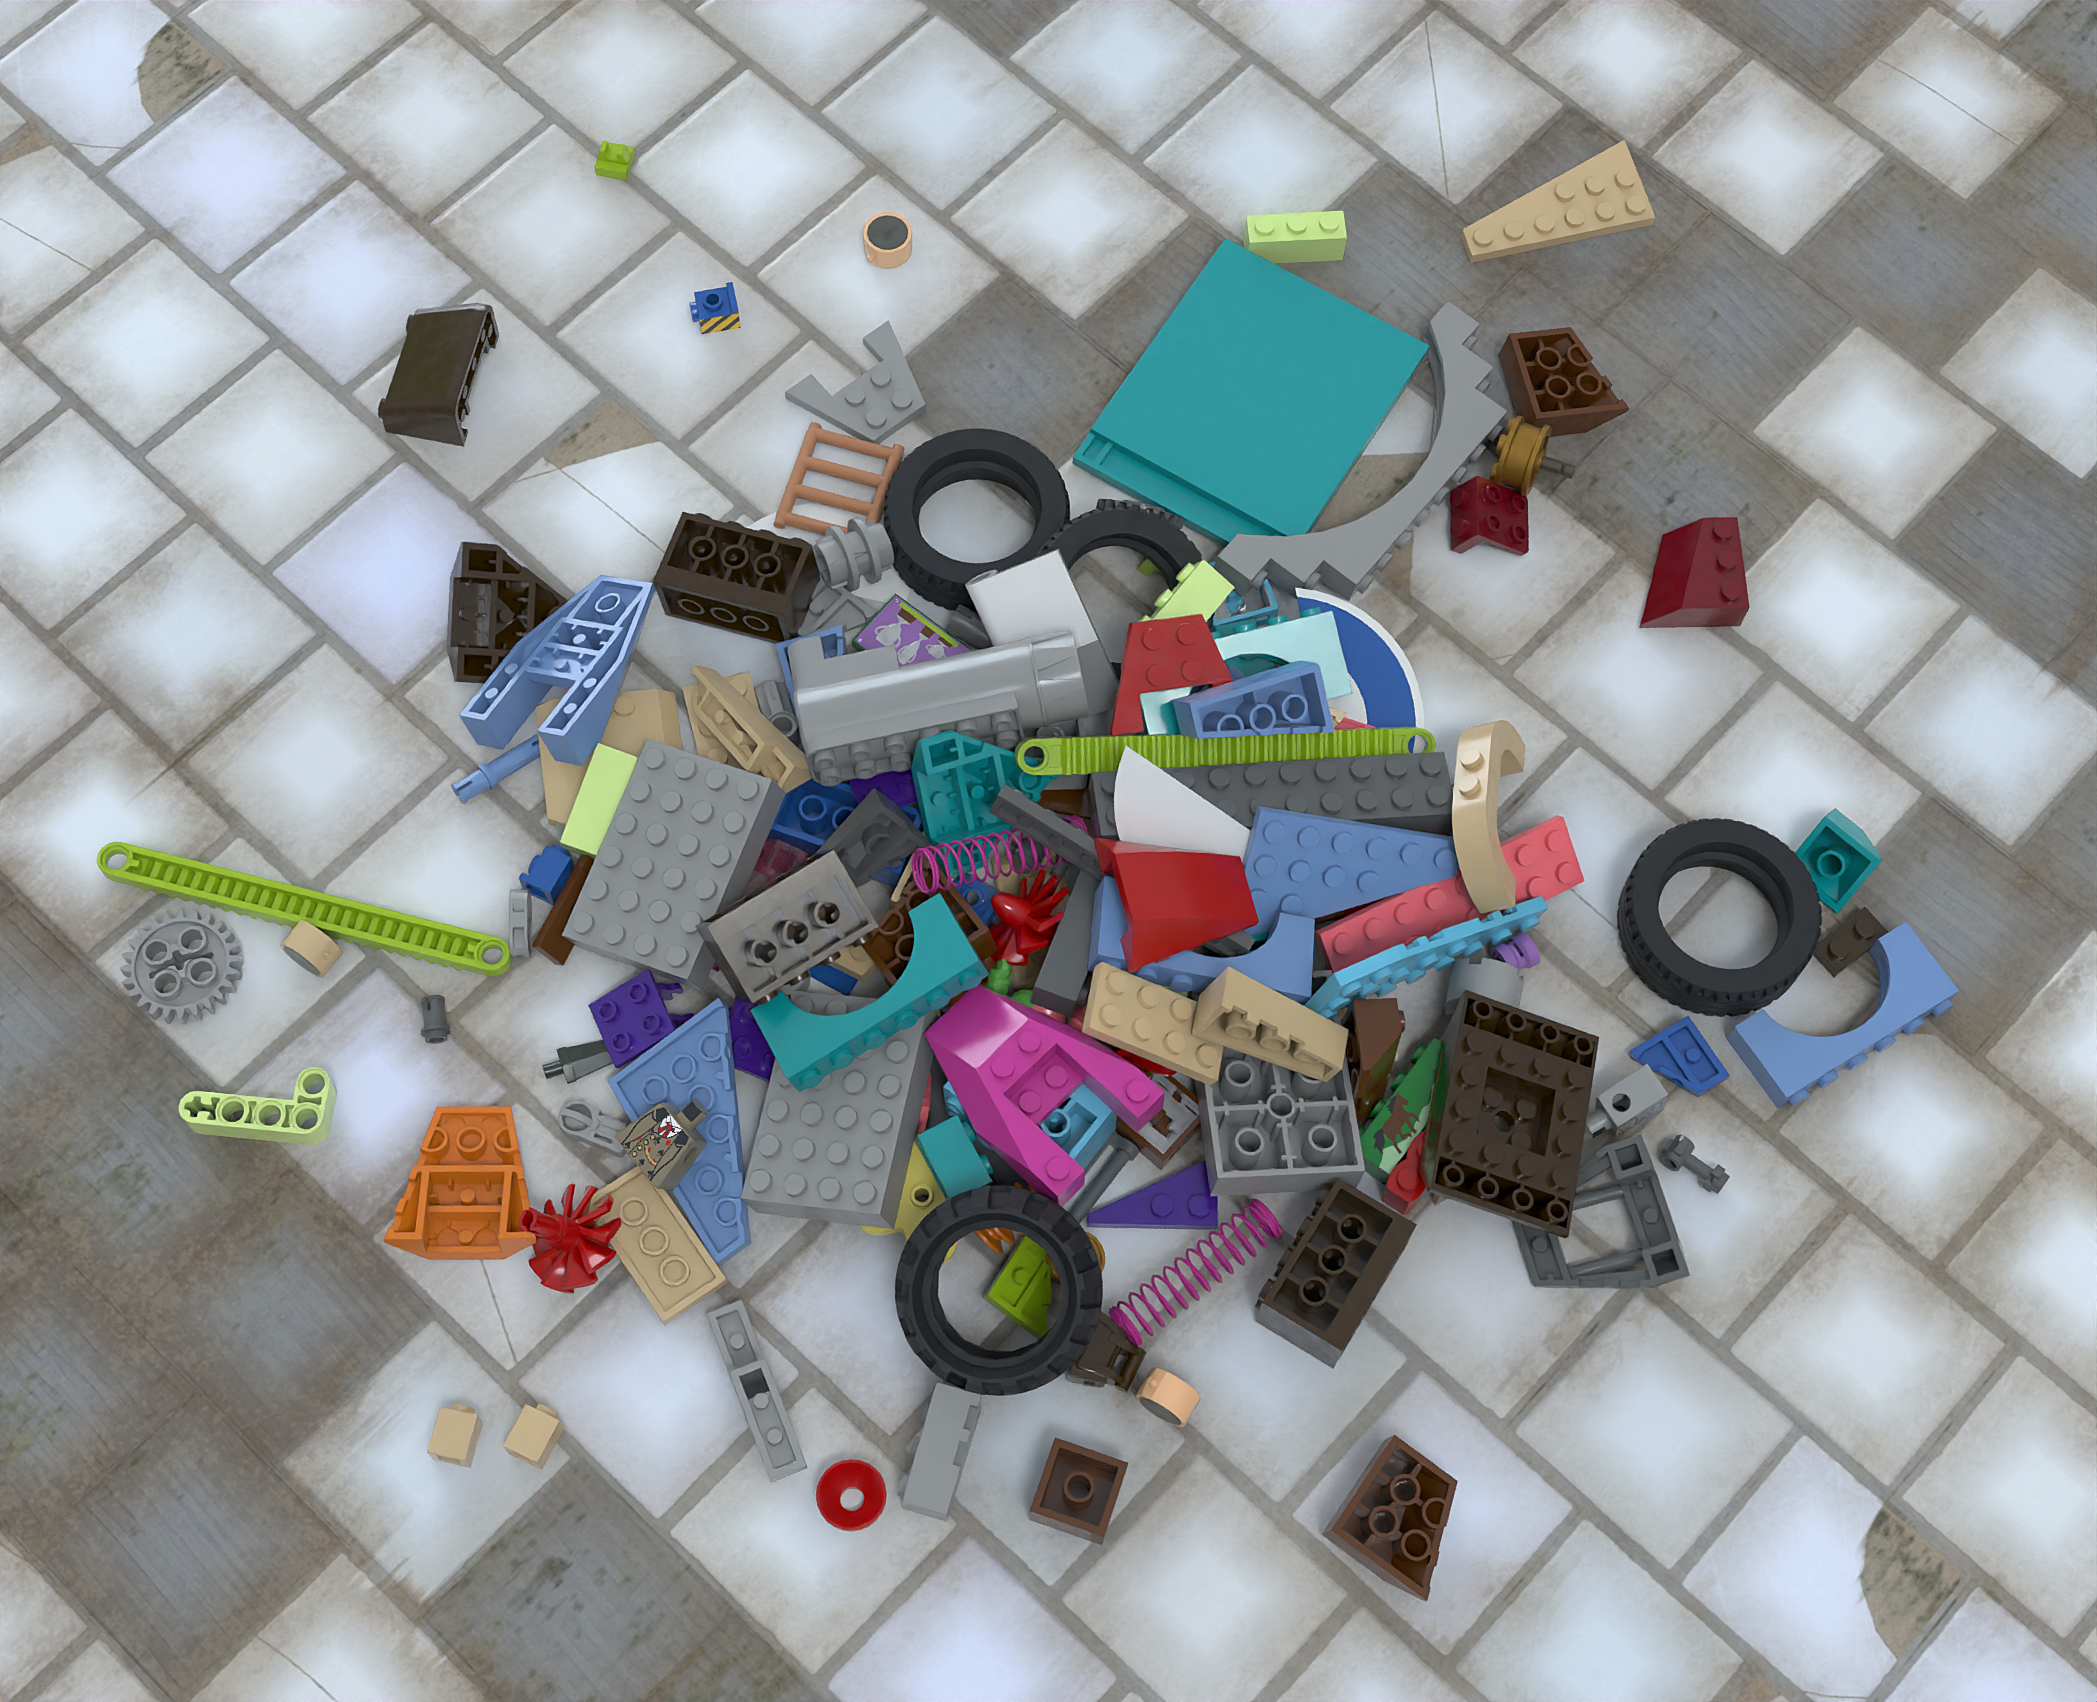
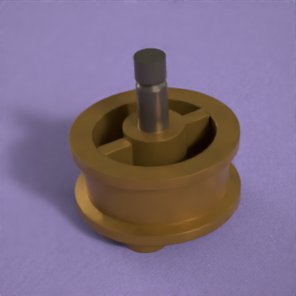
[1489,415,1576,497]

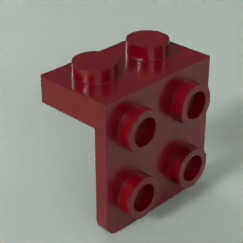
[1450,475,1529,556]

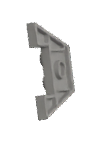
[785,320,926,444]

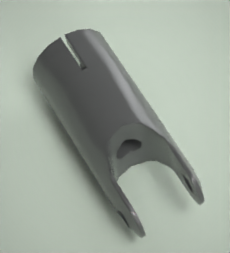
[945,604,994,650]

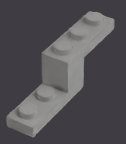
[706,1299,807,1483]

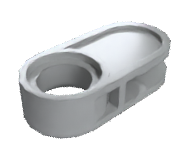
[509,888,532,958]

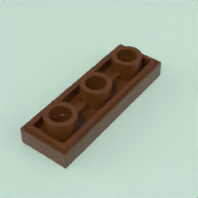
[532,855,594,966]

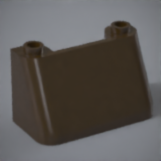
[378,303,499,447]

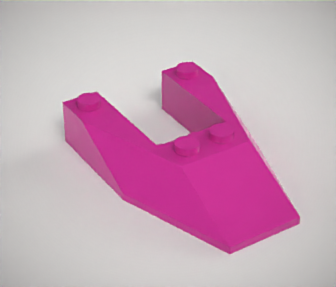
[924,985,1165,1207]

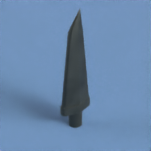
[542,1040,613,1084]

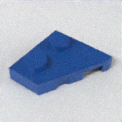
[1629,1016,1730,1097]

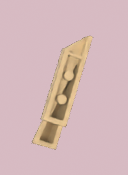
[692,665,812,793]

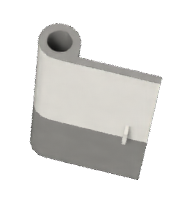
[965,548,1119,719]

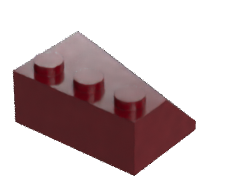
[1639,517,1750,628]

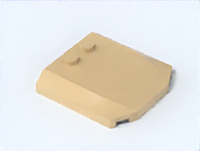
[535,688,683,827]

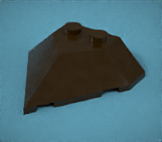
[447,542,568,684]

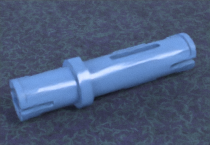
[451,734,540,804]

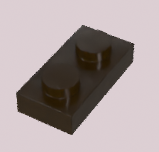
[1813,907,1889,978]

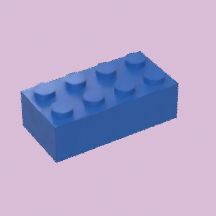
[768,778,924,888]

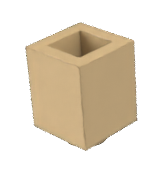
[427,1404,483,1468]
[503,1404,564,1470]

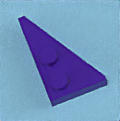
[1087,1160,1218,1230]

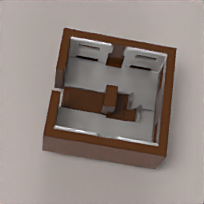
[1115,1071,1201,1170]

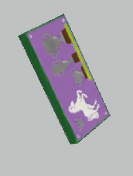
[852,594,973,666]

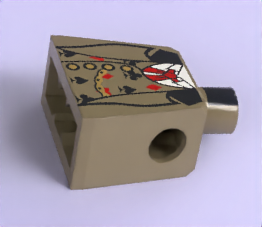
[614,1099,708,1191]

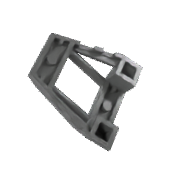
[1513,1134,1690,1289]

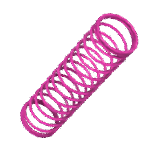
[912,815,1089,895]
[1109,1199,1283,1347]

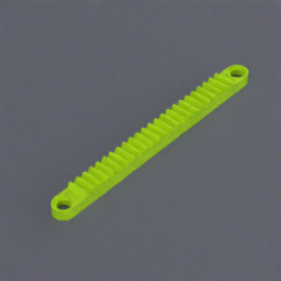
[1014,727,1436,775]
[97,842,512,976]

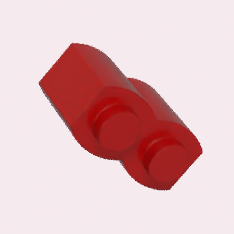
[1381,1130,1426,1215]

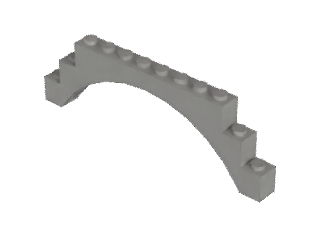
[1213,302,1507,601]

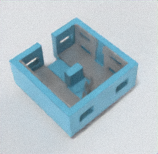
[1208,561,1279,633]

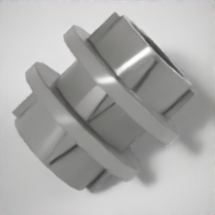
[813,517,894,592]

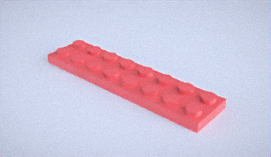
[1314,815,1584,973]

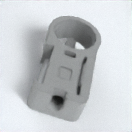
[558,1100,631,1158]

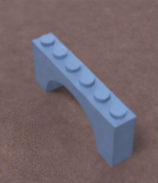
[1088,876,1315,1006]
[1726,922,1959,1109]

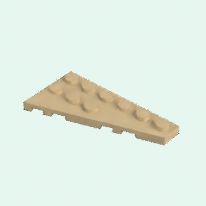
[1461,140,1655,263]

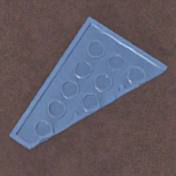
[1242,806,1459,935]
[607,998,751,1265]

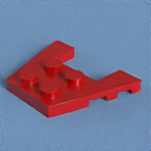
[1109,614,1233,736]

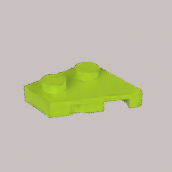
[983,1236,1052,1340]

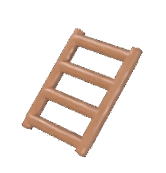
[773,422,905,536]

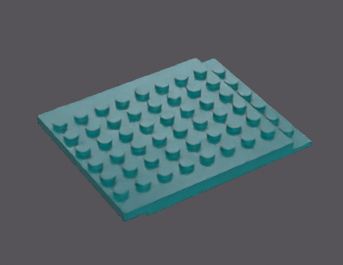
[1072,238,1430,547]

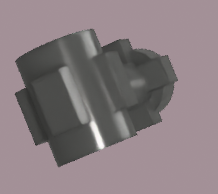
[1660,1135,1730,1194]

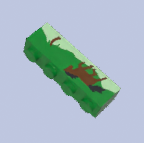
[1358,1037,1442,1185]

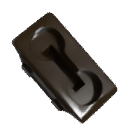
[1067,1311,1147,1393]

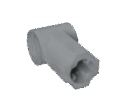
[755,680,800,747]

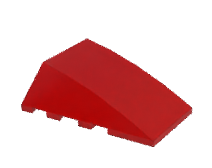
[1094,838,1259,974]

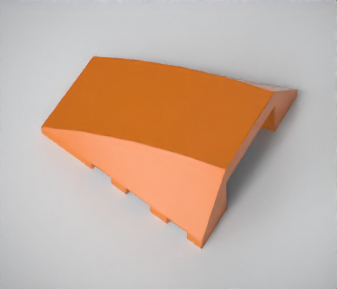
[384,1106,537,1260]

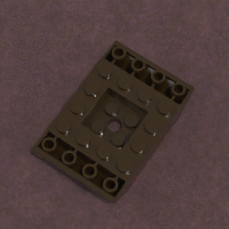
[1419,990,1599,1239]

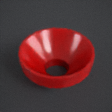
[816,1459,887,1532]

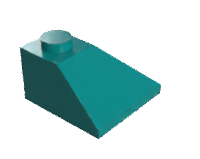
[1795,808,1883,914]

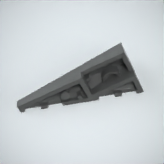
[815,788,931,888]

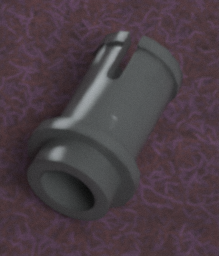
[421,995,451,1044]

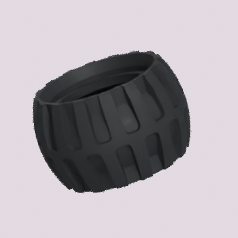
[895,1186,1103,1396]

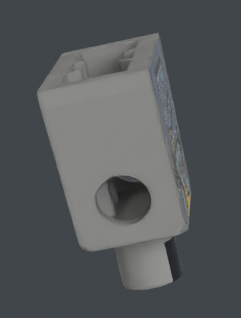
[1585,1064,1668,1138]

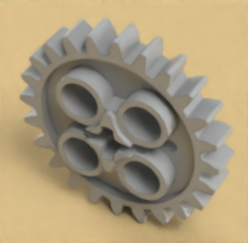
[120,909,243,1024]

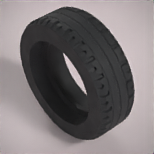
[884,428,1070,613]
[1033,506,1215,682]
[1617,818,1822,1017]

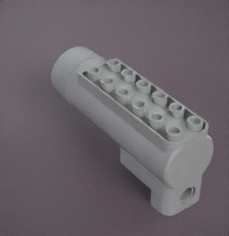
[788,630,1090,787]

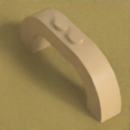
[1452,720,1525,914]

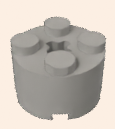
[1445,958,1524,1020]

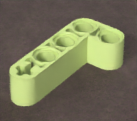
[179,1067,337,1145]

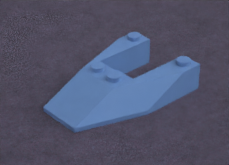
[459,575,655,766]

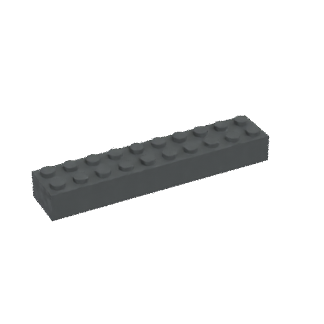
[1087,752,1453,841]

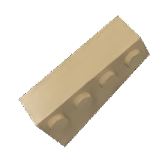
[1192,966,1349,1082]

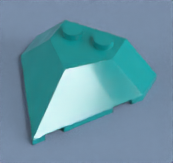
[911,730,1059,878]

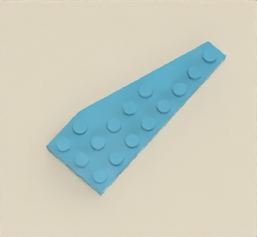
[1304,896,1548,1020]

